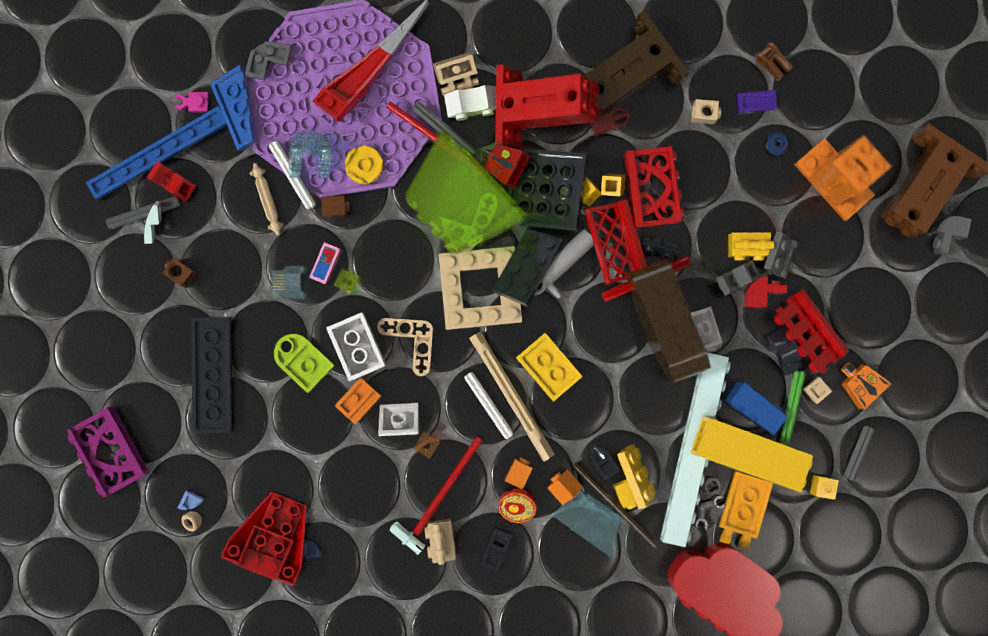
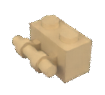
[433,53,479,96]
[425,519,457,564]

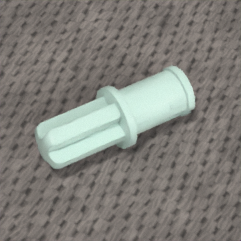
[390,522,425,555]

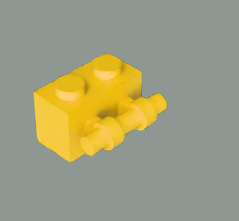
[728,233,774,261]

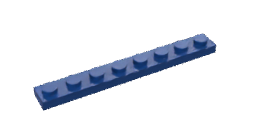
[86,106,227,200]

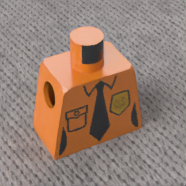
[841,362,891,409]

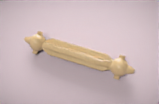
[250,163,283,236]

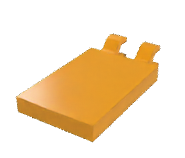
[719,471,773,550]

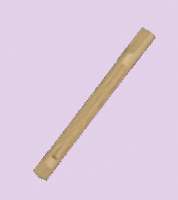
[469,331,555,461]

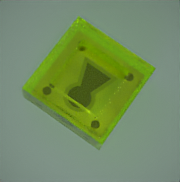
[334,268,360,294]

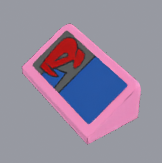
[309,243,342,285]

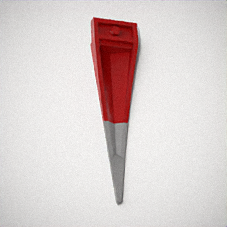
[312,0,429,122]

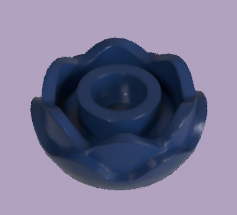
[766,132,790,156]

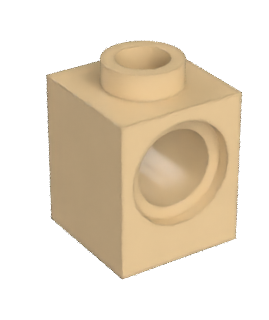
[691,99,721,124]

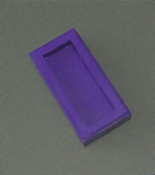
[737,90,778,114]

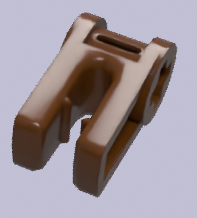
[754,42,793,81]

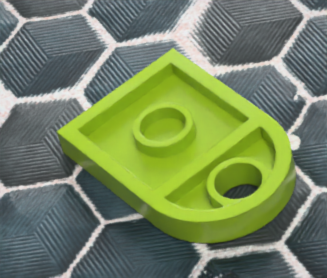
[274,334,335,393]

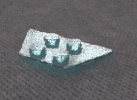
[551,493,620,558]

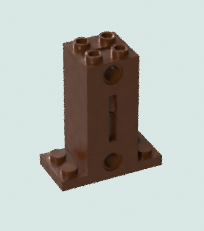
[881,123,988,238]

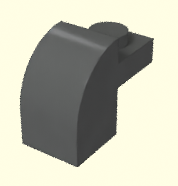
[930,216,972,255]
[716,260,761,295]

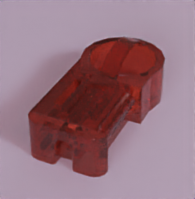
[589,108,629,137]

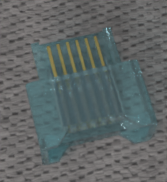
[271,266,306,299]

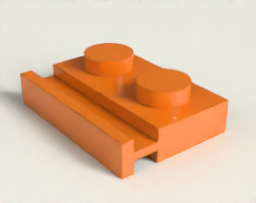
[335,377,381,424]

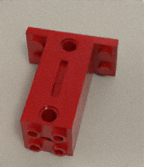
[495,64,599,149]

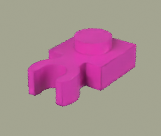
[175,92,209,113]

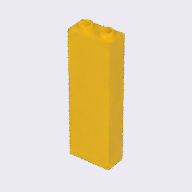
[690,416,813,492]

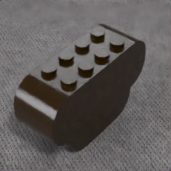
[627,259,711,384]

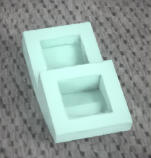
[144,201,162,243]

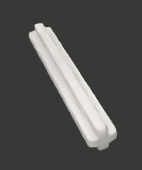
[269,141,316,209]
[464,372,514,439]

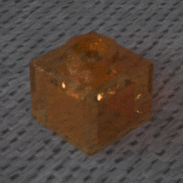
[414,432,441,459]

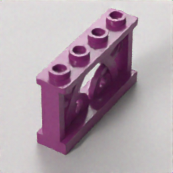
[67,407,150,498]

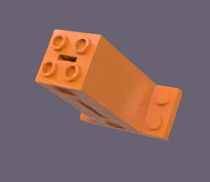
[794,136,891,221]

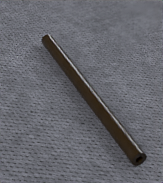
[572,462,659,549]

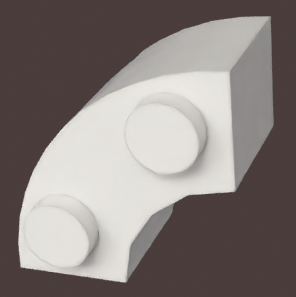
[444,85,496,121]

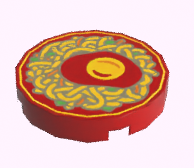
[498,489,537,523]

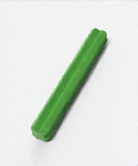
[779,371,806,446]

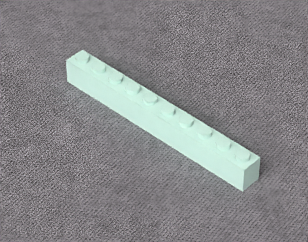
[660,353,730,547]

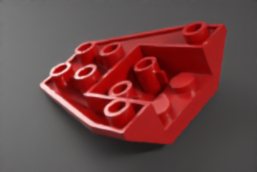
[221,492,307,586]

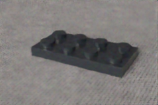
[493,227,563,307]

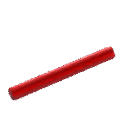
[602,257,691,302]

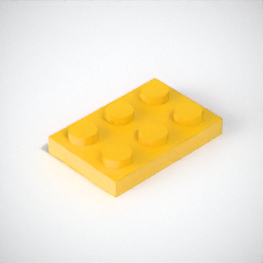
[516,333,583,402]
[617,444,656,509]

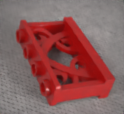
[624,146,684,229]

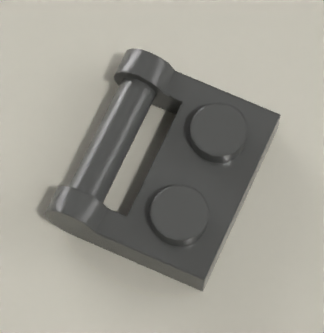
[764,231,798,279]

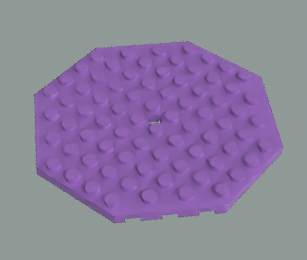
[246,0,442,199]

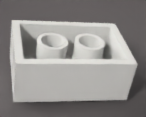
[327,312,387,381]

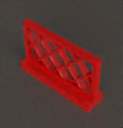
[584,199,647,285]

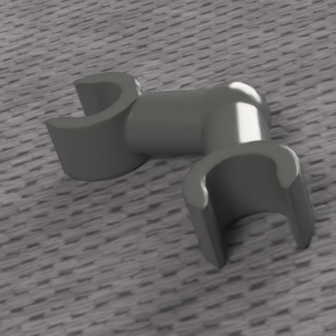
[694,495,725,529]

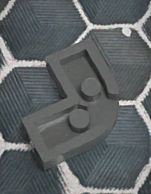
[245,41,292,81]

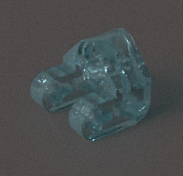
[289,130,331,178]

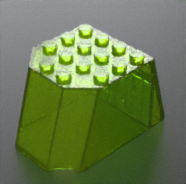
[405,130,531,254]

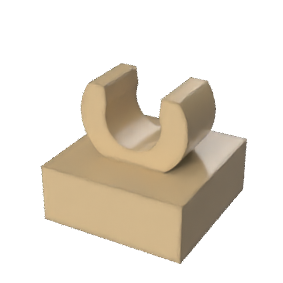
[803,377,832,404]

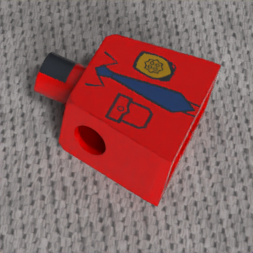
[482,144,530,188]

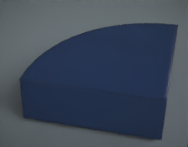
[303,538,322,559]

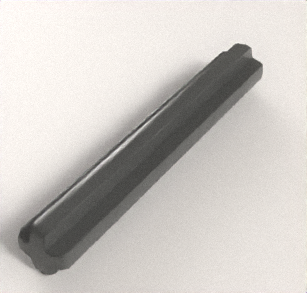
[412,102,475,157]
[106,196,180,229]

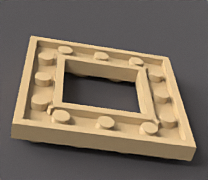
[439,246,522,330]

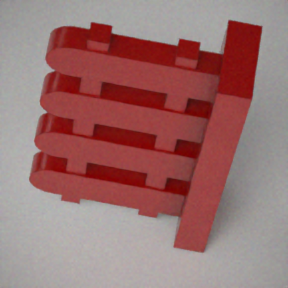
[774,289,849,374]

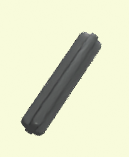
[844,426,875,481]

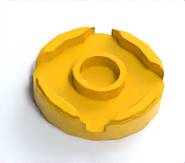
[345,146,383,184]

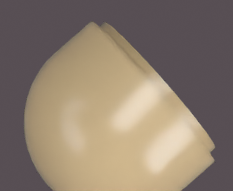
[182,511,202,532]

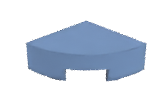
[177,490,205,510]

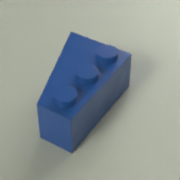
[723,382,787,435]

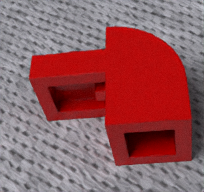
[147,161,196,202]
[743,277,787,308]

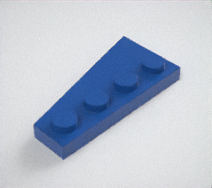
[210,65,257,151]

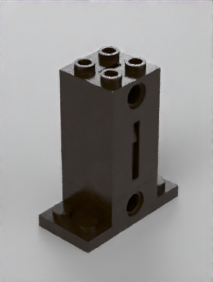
[584,10,689,118]

